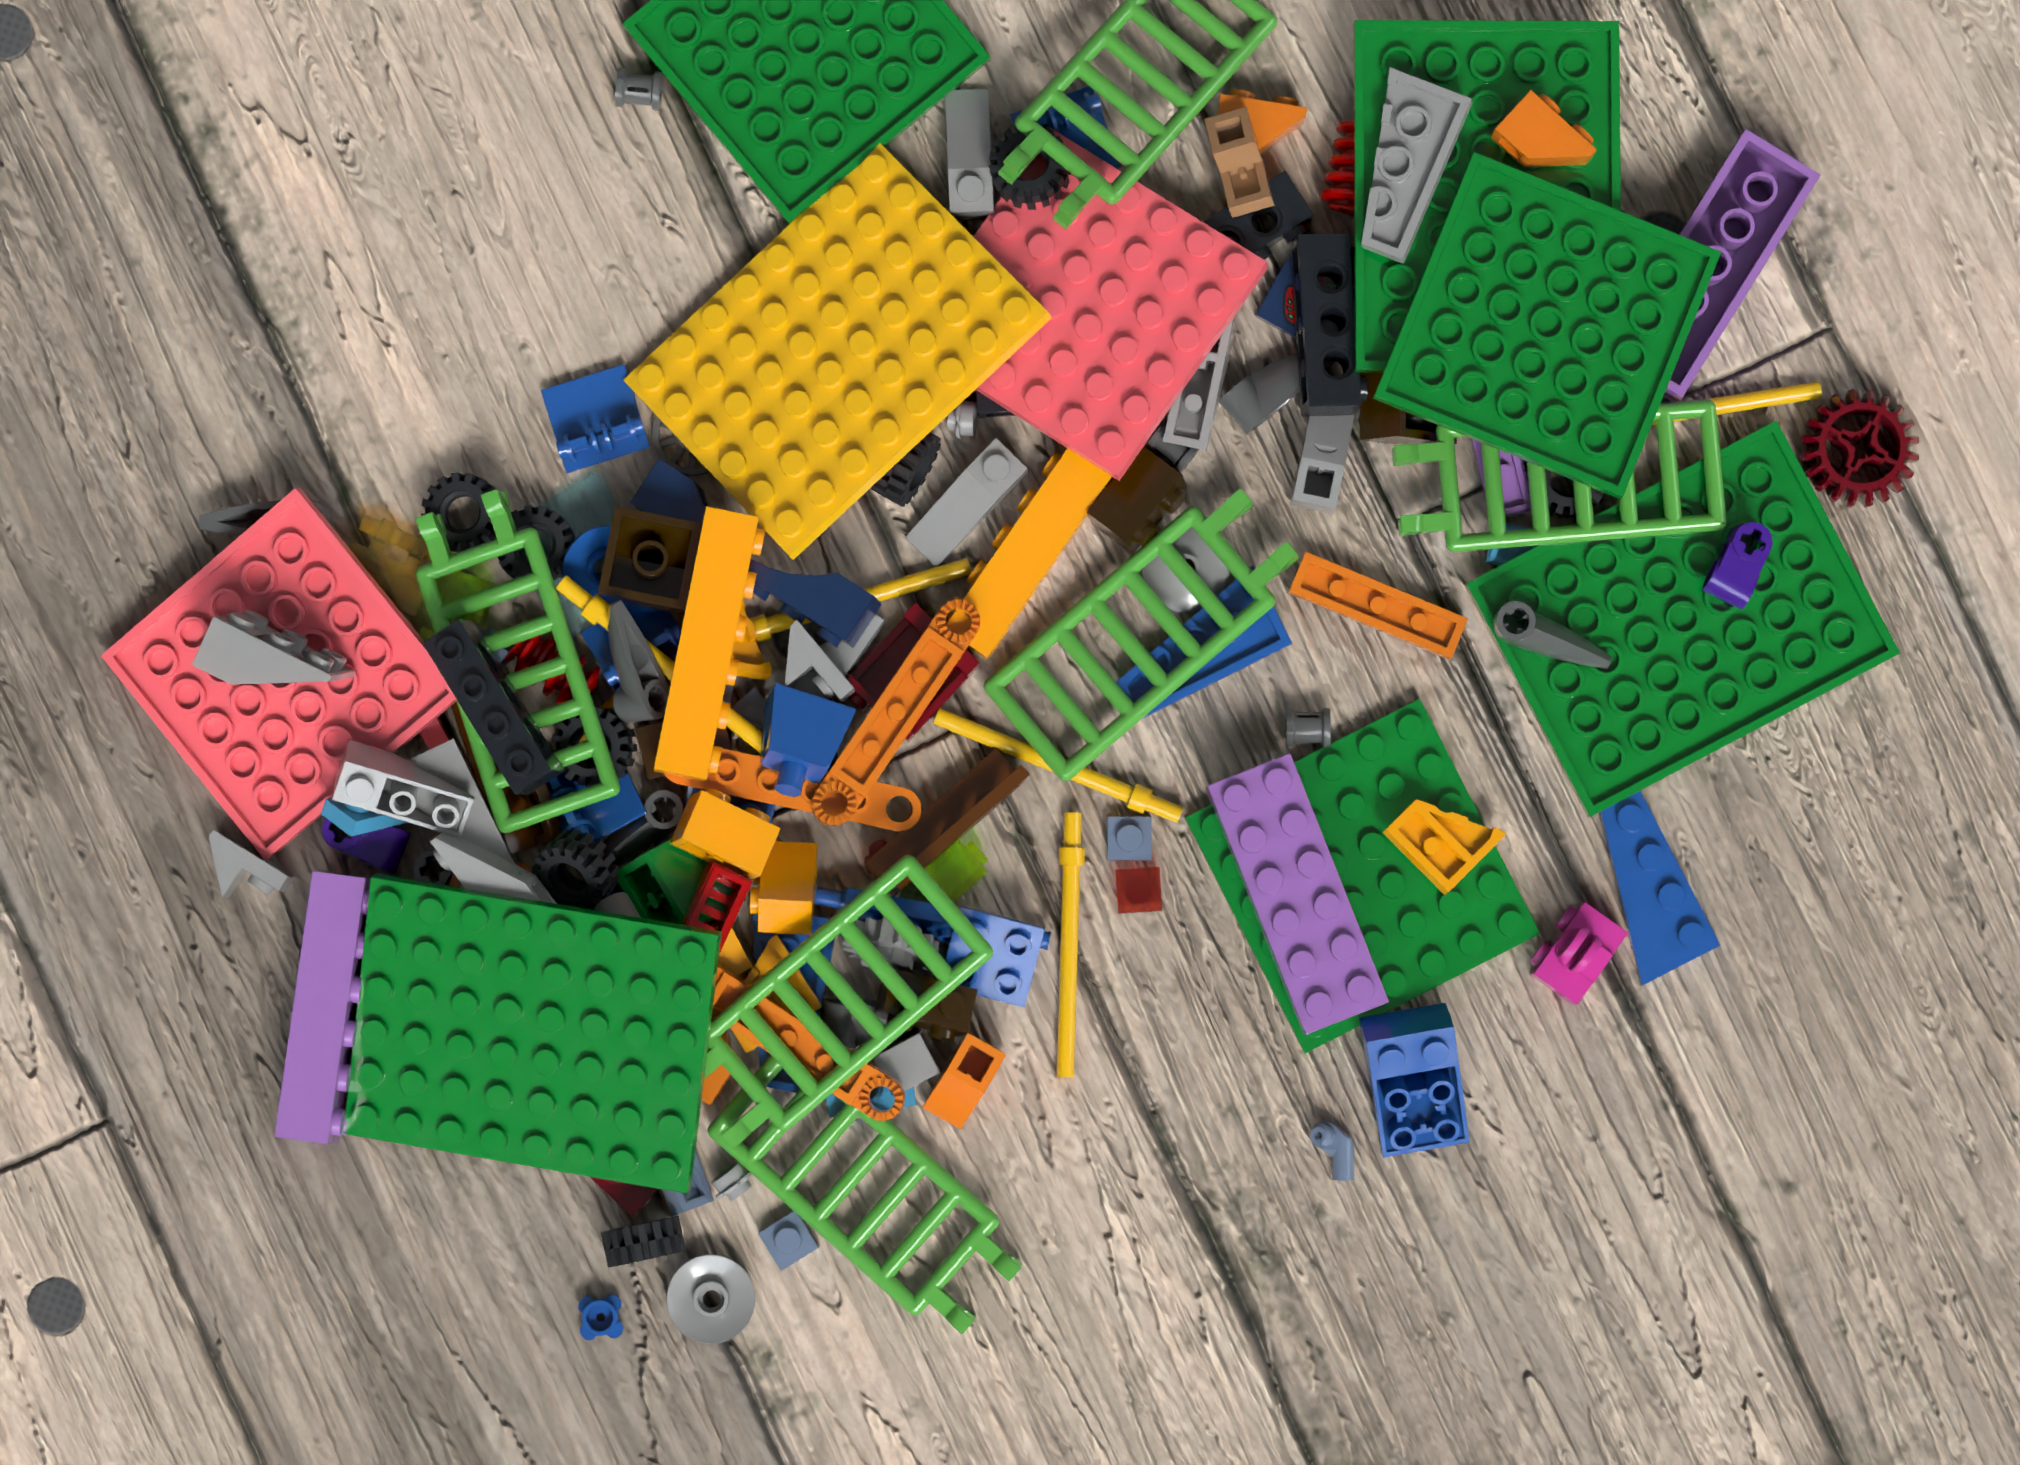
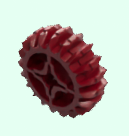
[1800,389,1919,508]

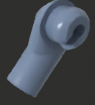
[1309,1121,1354,1181]

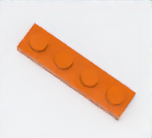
[1288,551,1468,660]

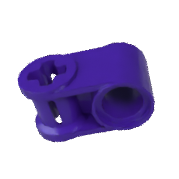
[1702,522,1773,610]
[322,818,411,874]

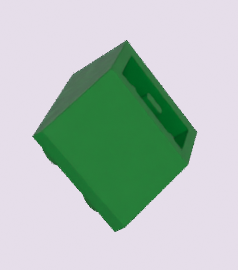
[616,839,746,925]

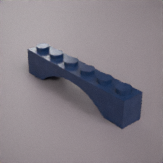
[630,459,882,648]

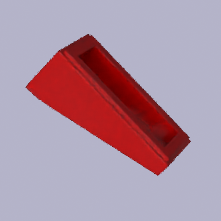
[682,862,753,954]

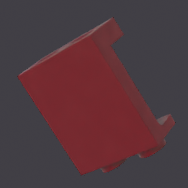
[846,603,980,743]

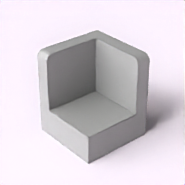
[873,1033,941,1096]

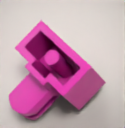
[1530,902,1628,1005]

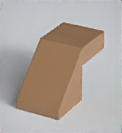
[1204,107,1274,218]

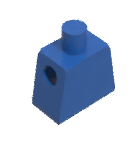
[760,683,856,797]

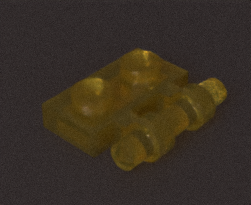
[349,514,432,617]

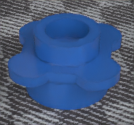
[578,1294,624,1340]

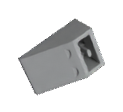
[192,610,356,685]

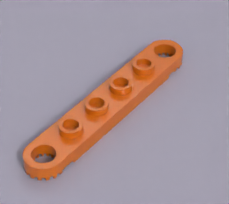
[811,599,980,826]
[663,748,921,831]
[712,964,905,1121]

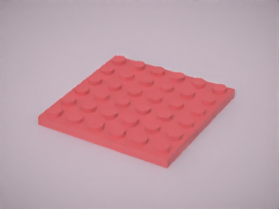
[973,128,1269,481]
[101,488,457,860]

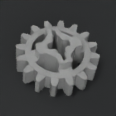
[842,916,939,974]

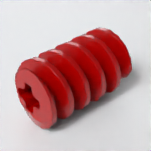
[1320,120,1354,216]
[503,635,601,704]

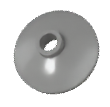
[1142,527,1230,613]
[667,1255,755,1344]

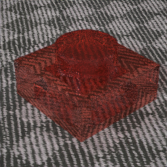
[1115,867,1162,914]

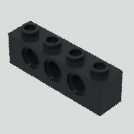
[1204,171,1314,260]
[1290,233,1367,417]
[422,619,565,795]

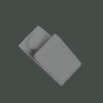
[785,620,855,703]
[208,830,294,899]

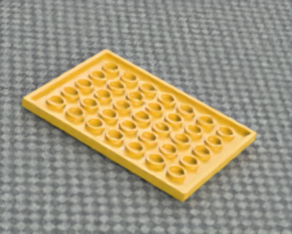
[623,143,1052,560]

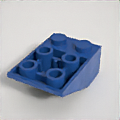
[1359,1003,1470,1158]

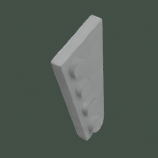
[1361,67,1473,264]

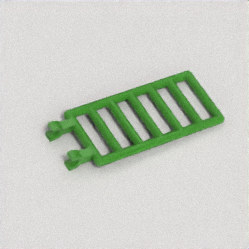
[998,0,1277,230]
[1392,399,1726,552]
[983,488,1299,781]
[415,489,620,834]
[704,855,993,1150]
[707,1055,1022,1334]

